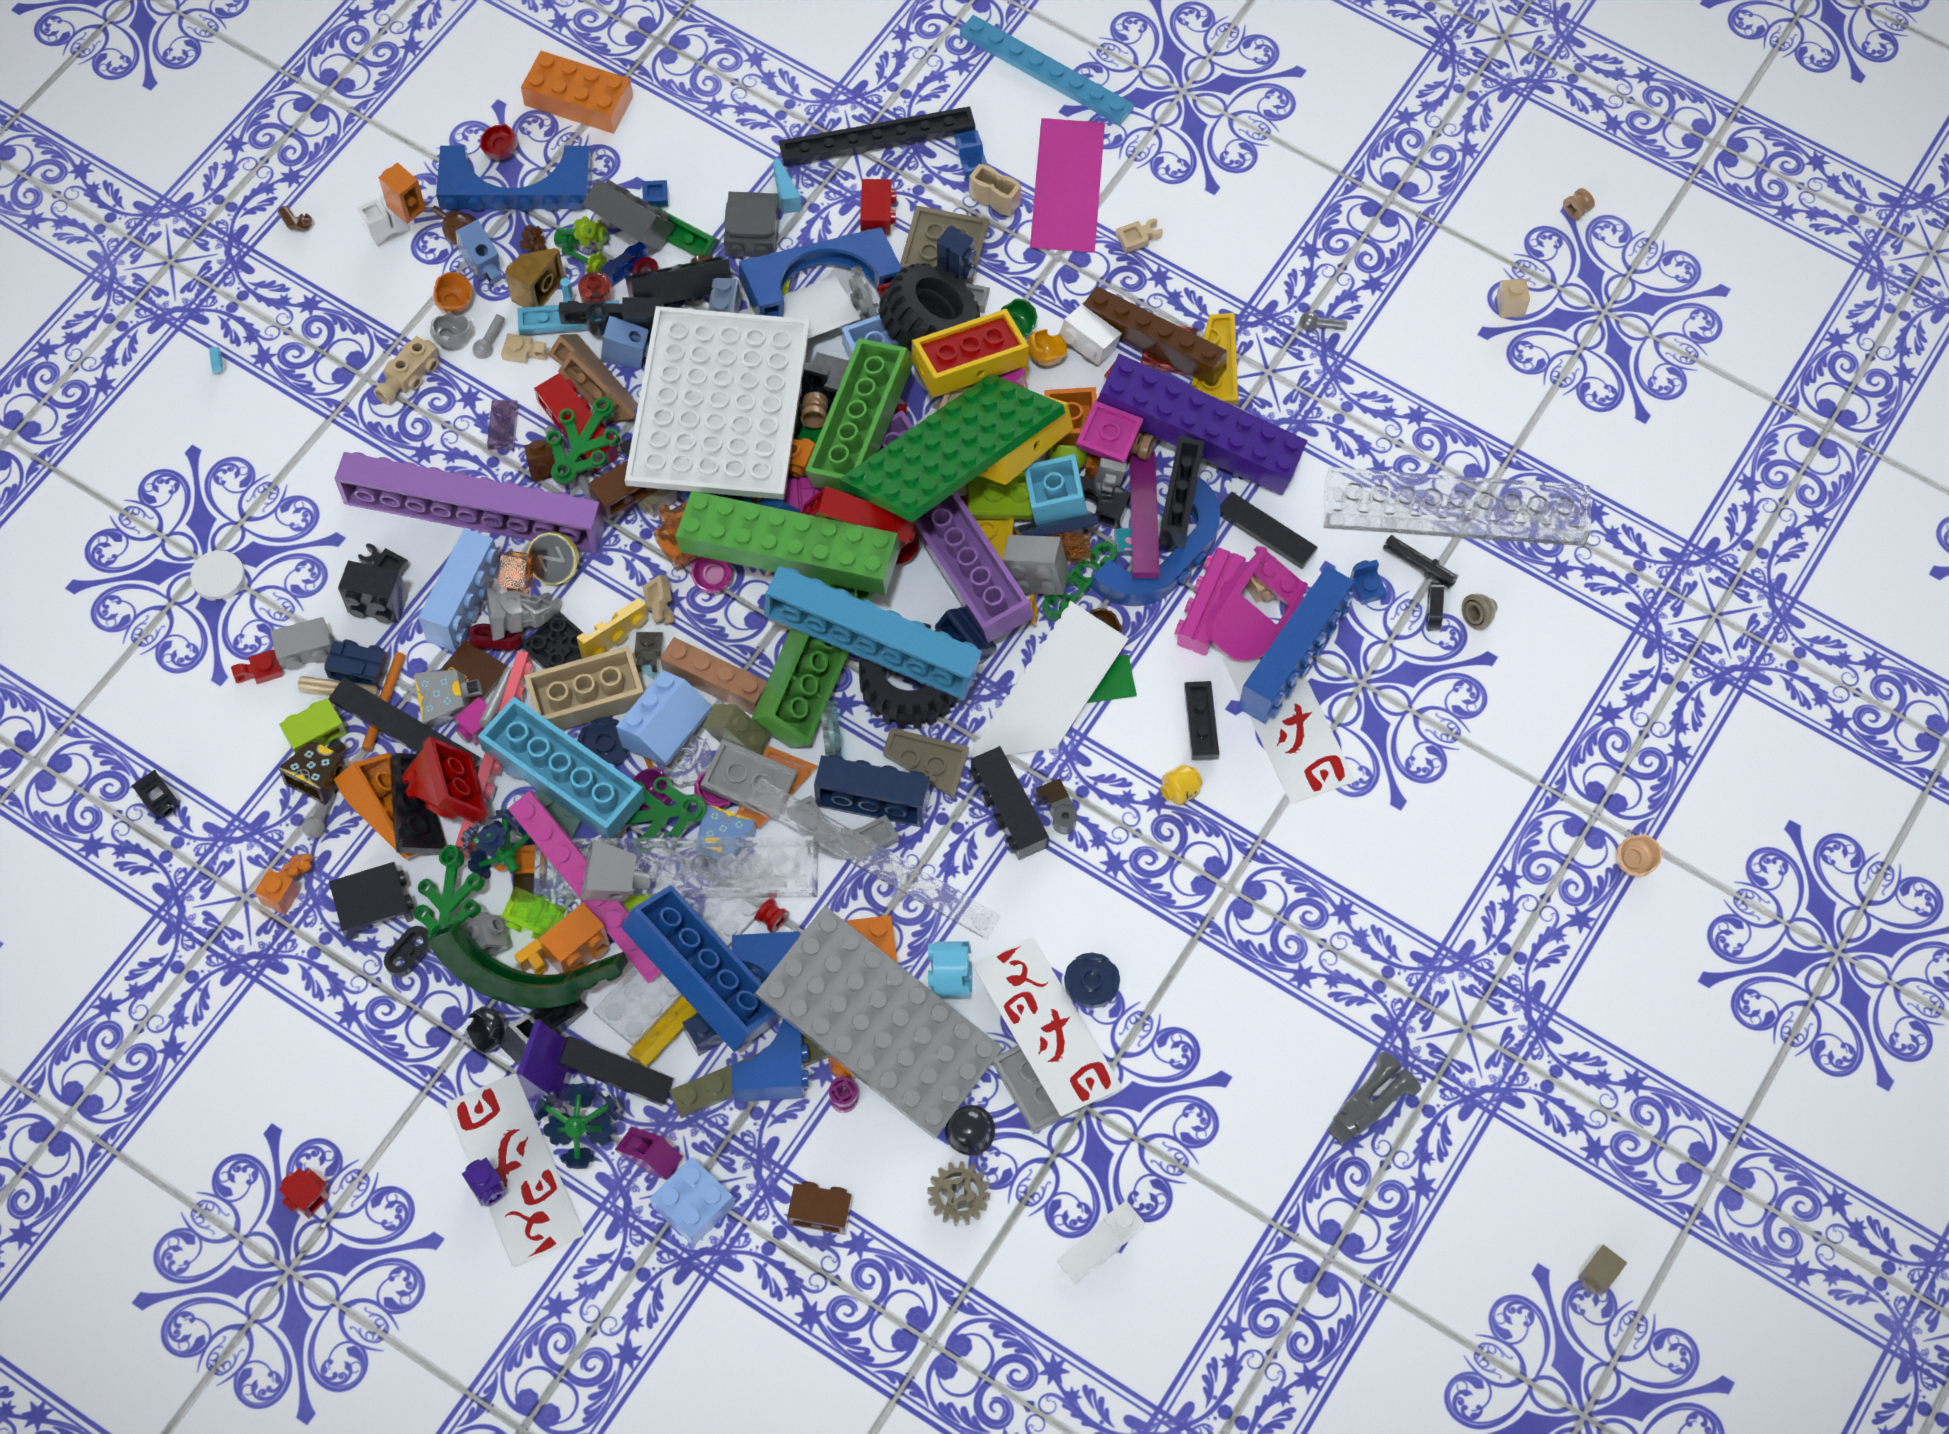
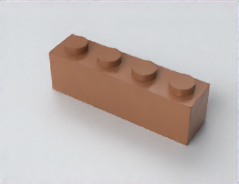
[660,637,767,715]

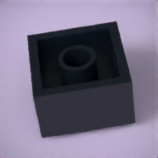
[338,560,408,623]

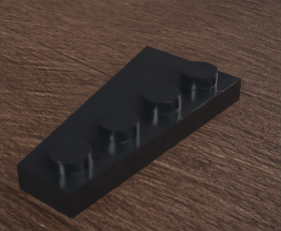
[390,753,446,855]

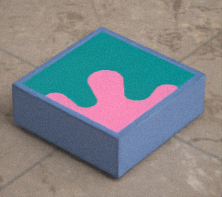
[1114,528,1132,556]

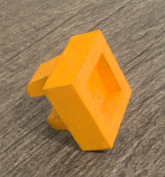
[514,939,547,974]

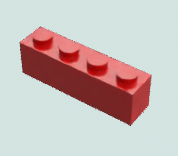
[534,373,619,474]

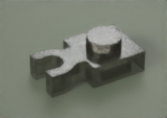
[634,632,664,672]

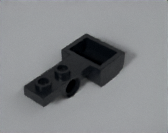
[559,297,662,342]

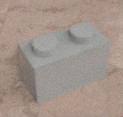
[270,617,332,670]

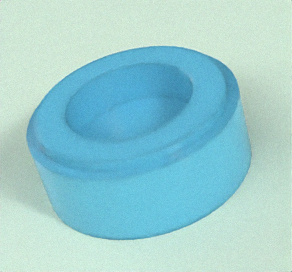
[209,347,223,373]

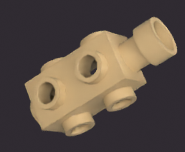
[373,335,439,405]

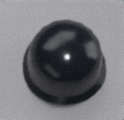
[945,1105,995,1156]

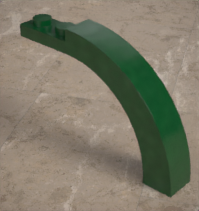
[427,920,628,1008]

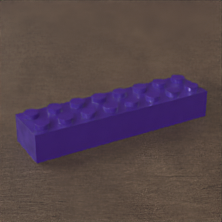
[1097,353,1308,495]

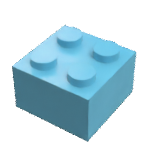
[1024,454,1088,525]

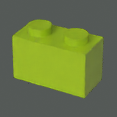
[279,698,347,753]

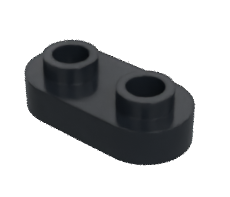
[384,926,431,977]

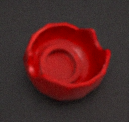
[480,124,518,161]

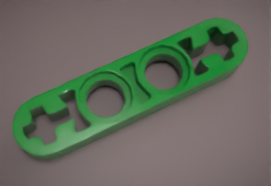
[1042,541,1117,621]

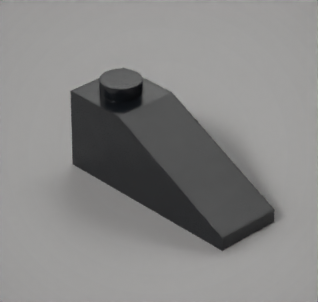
[500,998,588,1065]

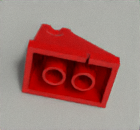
[402,737,488,822]

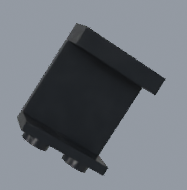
[328,862,415,941]

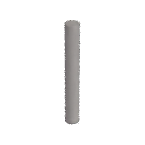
[479,667,512,728]

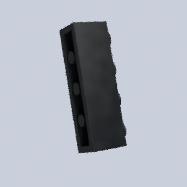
[625,256,732,307]
[1159,437,1205,548]
[968,746,1049,860]

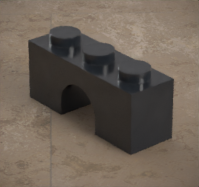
[1080,476,1131,529]

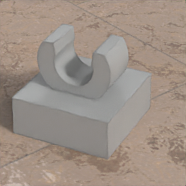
[1094,458,1127,493]

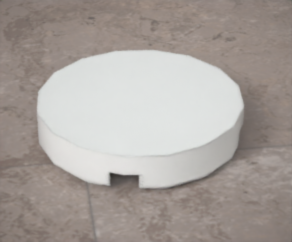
[190,550,245,601]

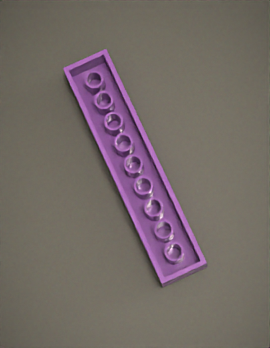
[879,410,1034,643]
[334,452,605,554]

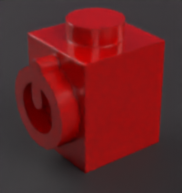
[278,1168,329,1219]

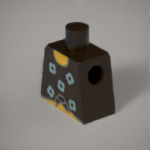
[279,739,346,805]

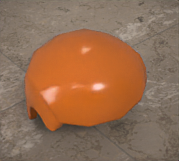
[433,272,472,313]

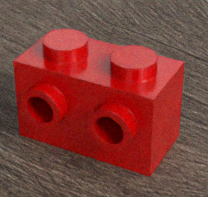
[860,179,897,235]

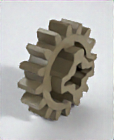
[927,1161,991,1227]

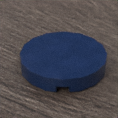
[577,717,631,768]
[1064,952,1120,1009]

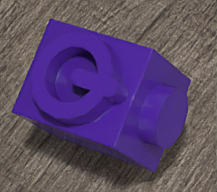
[461,1157,506,1207]

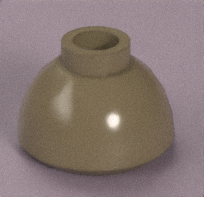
[1461,593,1498,630]

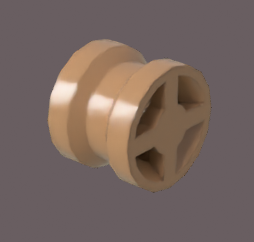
[1563,188,1595,220]

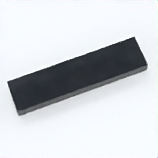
[1220,491,1318,569]
[557,1036,674,1106]

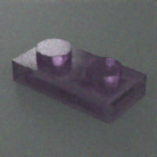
[487,400,519,450]

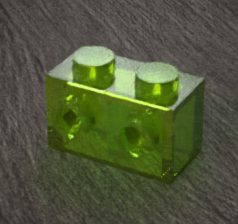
[501,887,569,942]

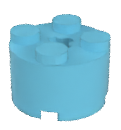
[928,941,973,998]

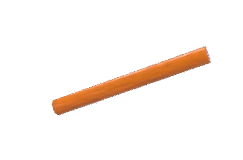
[361,652,406,752]

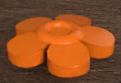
[282,854,313,877]

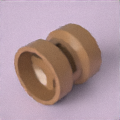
[801,392,828,428]
[1129,434,1155,461]

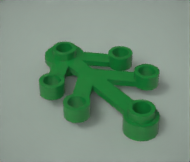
[546,397,620,485]
[620,777,707,853]
[414,845,485,939]

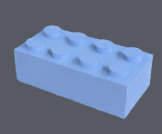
[418,528,502,651]

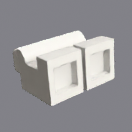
[356,195,414,244]

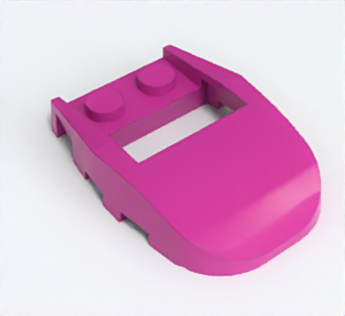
[1206,546,1308,662]

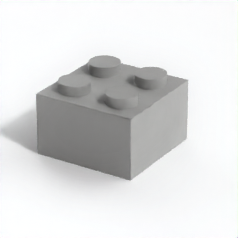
[1003,535,1069,595]

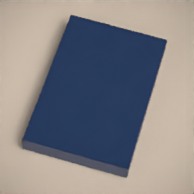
[1013,510,1098,536]

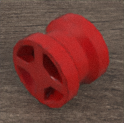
[754,898,789,933]

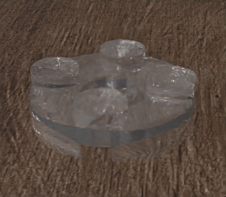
[657,735,712,789]

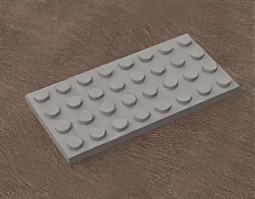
[754,906,1003,1139]

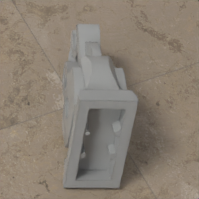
[487,588,560,641]

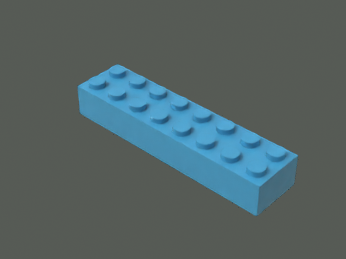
[764,566,982,700]

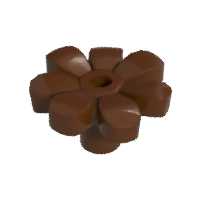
[519,225,547,252]

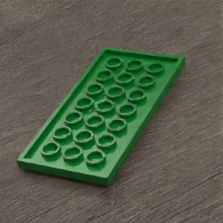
[839,375,1065,522]

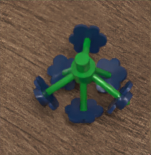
[461,807,536,879]
[534,1083,618,1169]

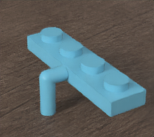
[517,278,620,335]

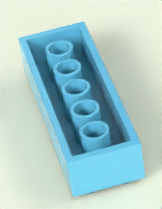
[478,696,645,841]

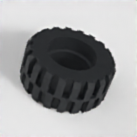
[879,263,980,355]
[859,622,958,729]

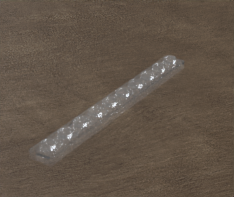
[746,778,1001,940]

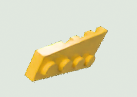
[1191,313,1239,406]

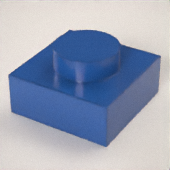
[642,180,668,207]

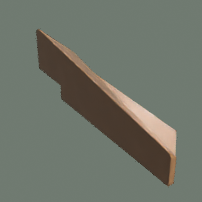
[547,334,638,421]

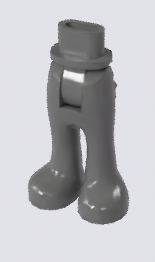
[1327,1052,1422,1145]

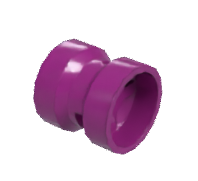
[829,1077,858,1113]

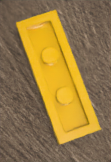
[626,994,698,1067]

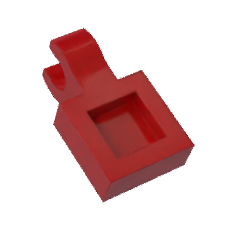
[231,649,283,684]

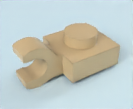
[501,333,549,364]
[643,575,674,626]

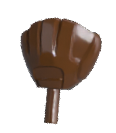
[431,205,477,245]

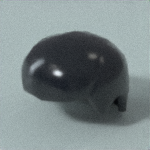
[466,1006,506,1054]

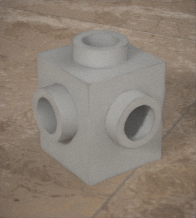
[463,912,509,957]

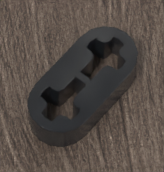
[1426,582,1444,630]

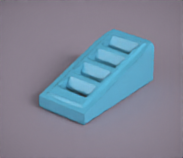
[773,158,802,214]

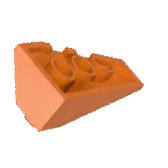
[333,752,420,859]

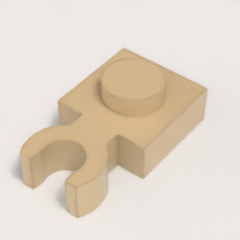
[1116,218,1163,253]

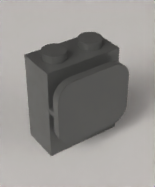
[724,191,779,257]

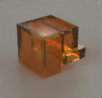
[654,501,701,572]

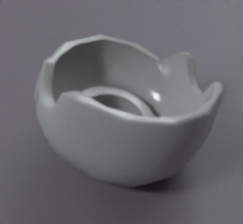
[430,311,471,348]

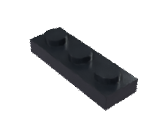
[1184,681,1220,760]

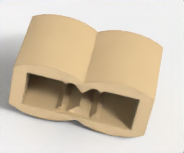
[969,164,1021,216]

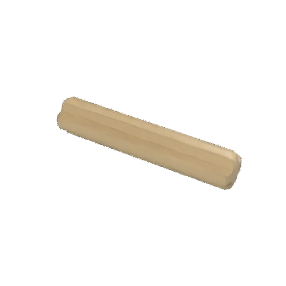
[298,676,378,696]

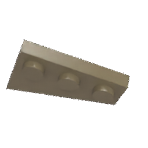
[883,727,969,800]

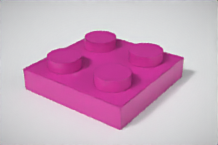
[1075,401,1144,463]

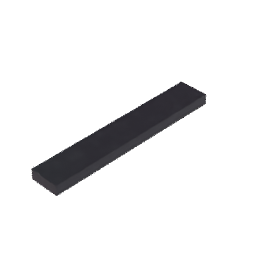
[328,677,482,769]

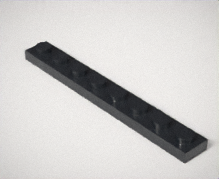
[778,106,976,166]

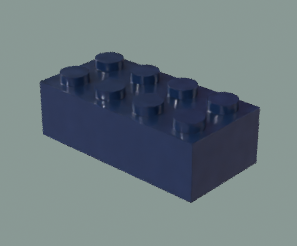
[814,755,930,828]

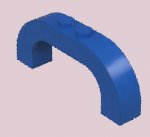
[1091,477,1221,606]

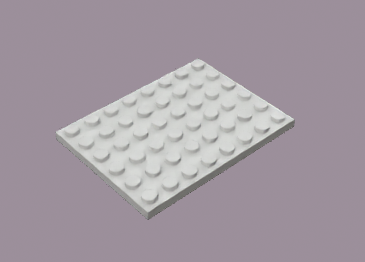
[625,306,810,500]

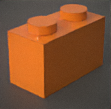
[378,162,426,224]

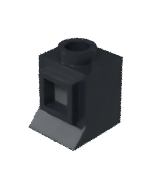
[131,770,180,821]

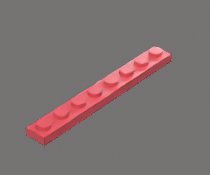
[455,650,534,858]

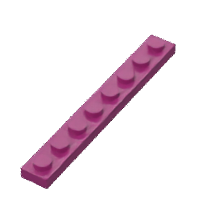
[508,791,662,983]

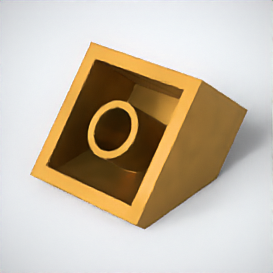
[505,248,565,308]

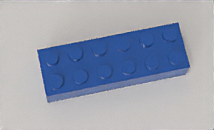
[1238,565,1355,725]
[621,885,779,1052]

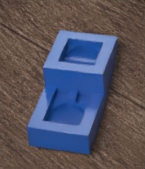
[953,130,988,180]

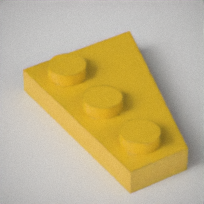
[577,598,648,659]

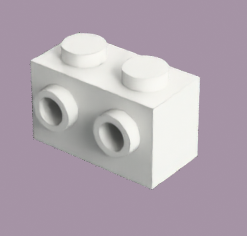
[1059,304,1122,365]

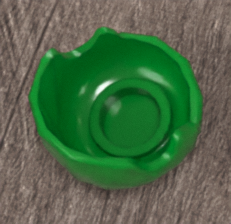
[1001,298,1038,338]

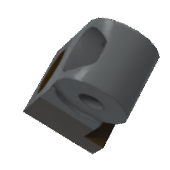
[1034,778,1078,835]

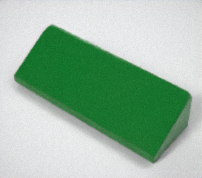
[653,205,721,257]

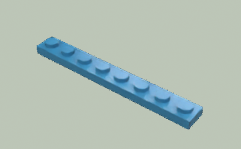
[960,14,1134,126]

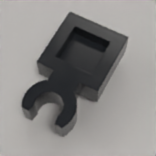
[358,543,409,575]

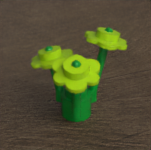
[554,216,608,280]

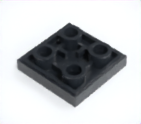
[520,611,583,670]

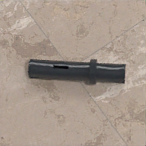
[1383,534,1459,590]

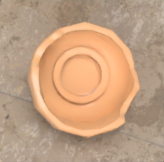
[1616,834,1662,877]

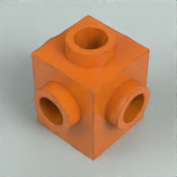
[788,438,816,478]

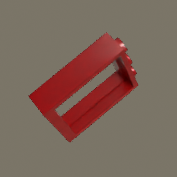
[801,486,916,549]

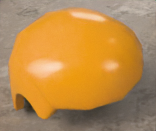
[1027,329,1067,366]

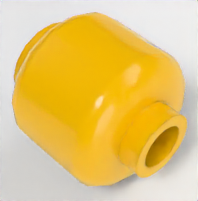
[1160,764,1203,805]

